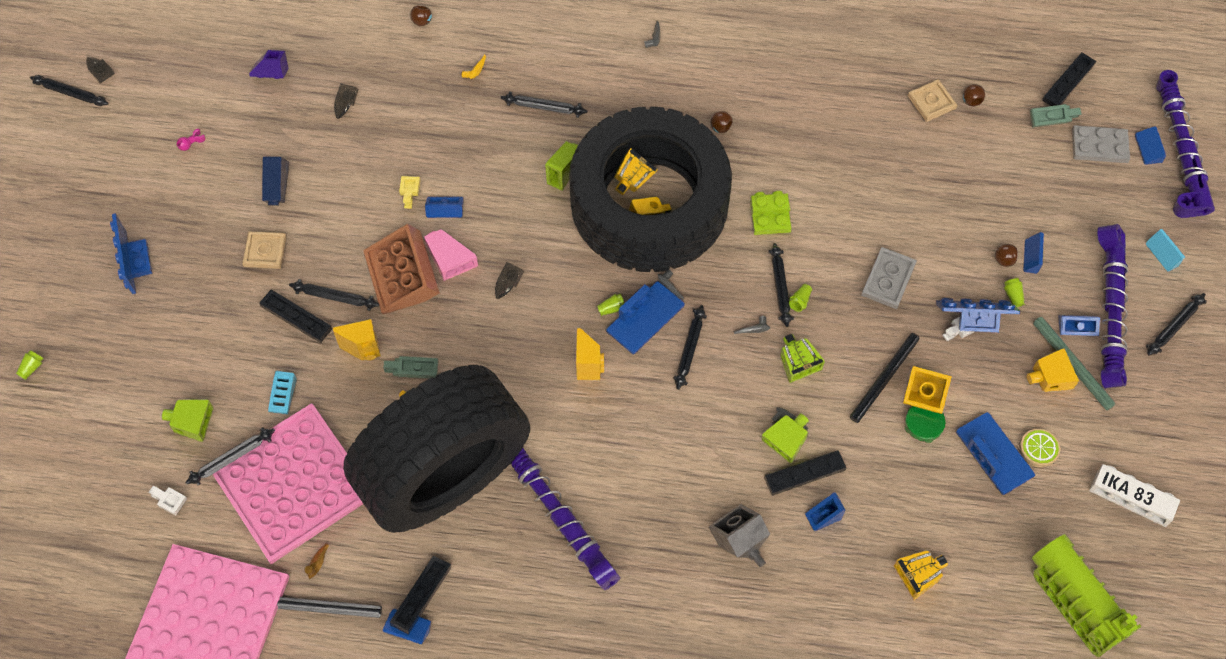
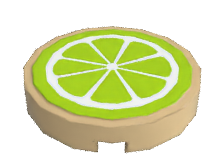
[1019,429,1061,468]

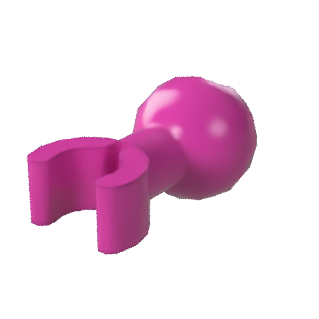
[177,129,205,151]

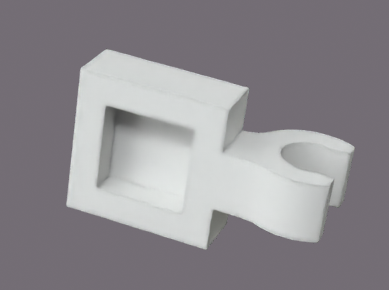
[942,317,974,341]
[148,486,187,516]

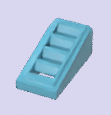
[268,371,297,415]

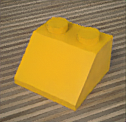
[333,319,381,360]
[576,328,604,380]
[903,366,952,414]

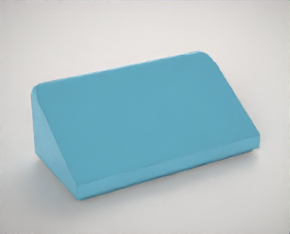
[1146,229,1185,271]

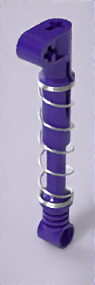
[1156,70,1215,218]
[1097,224,1128,388]
[511,448,621,590]

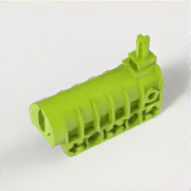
[1031,534,1142,657]

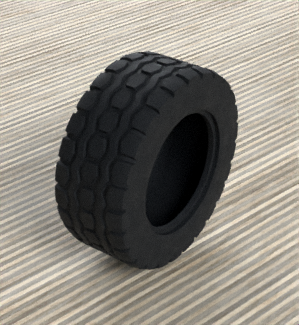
[569,106,732,272]
[343,365,530,533]

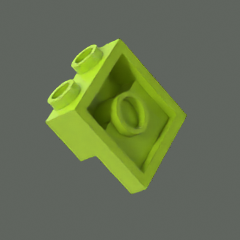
[750,191,792,235]

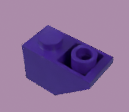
[249,50,289,79]

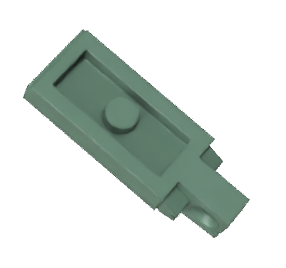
[1030,104,1082,128]
[383,356,439,379]

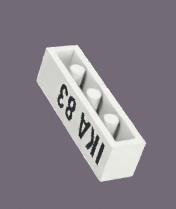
[1089,464,1180,527]

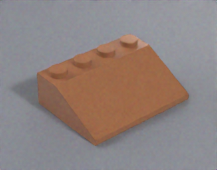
[363,224,440,314]

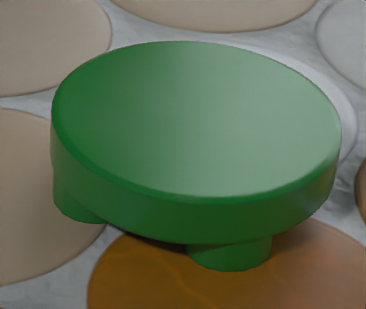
[905,406,946,443]

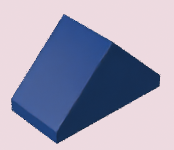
[805,492,845,531]

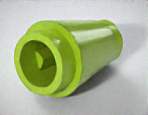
[1004,278,1025,307]
[789,284,812,312]
[597,294,625,316]
[16,350,44,380]

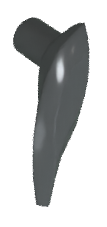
[644,21,660,48]
[658,270,684,300]
[734,316,770,334]
[771,407,809,430]

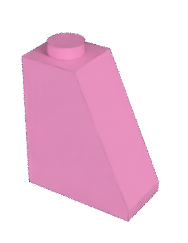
[424,229,478,281]

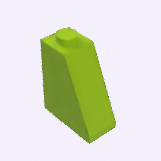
[545,141,578,191]

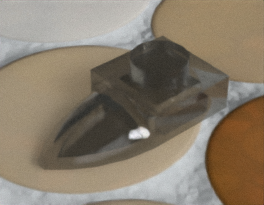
[86,57,115,83]
[334,83,359,119]
[495,262,524,299]

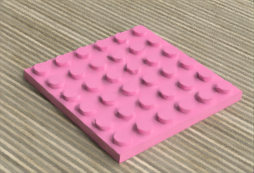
[213,403,363,564]
[125,544,290,659]

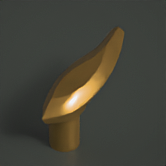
[304,544,329,580]

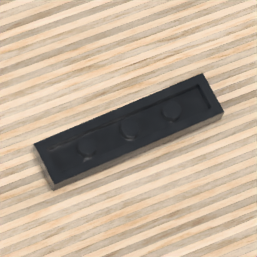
[1042,52,1097,106]
[259,289,332,343]
[764,450,846,496]
[390,556,451,635]

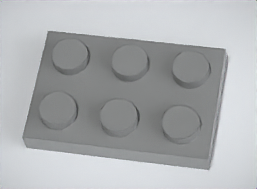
[1072,125,1130,163]
[861,247,917,309]

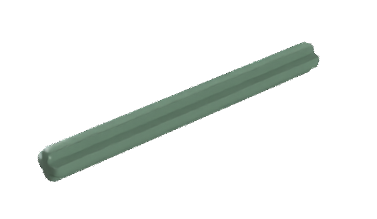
[1034,317,1115,410]

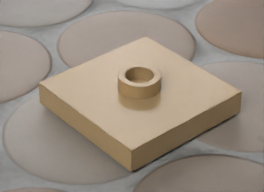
[907,79,957,122]
[242,231,287,269]

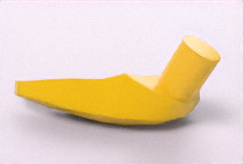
[462,54,486,79]

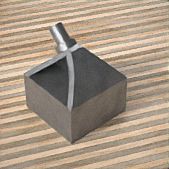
[709,504,770,567]

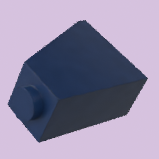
[262,157,289,206]

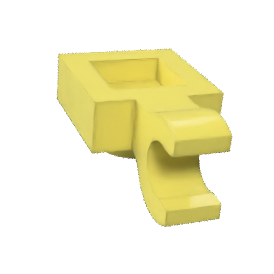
[399,176,420,209]

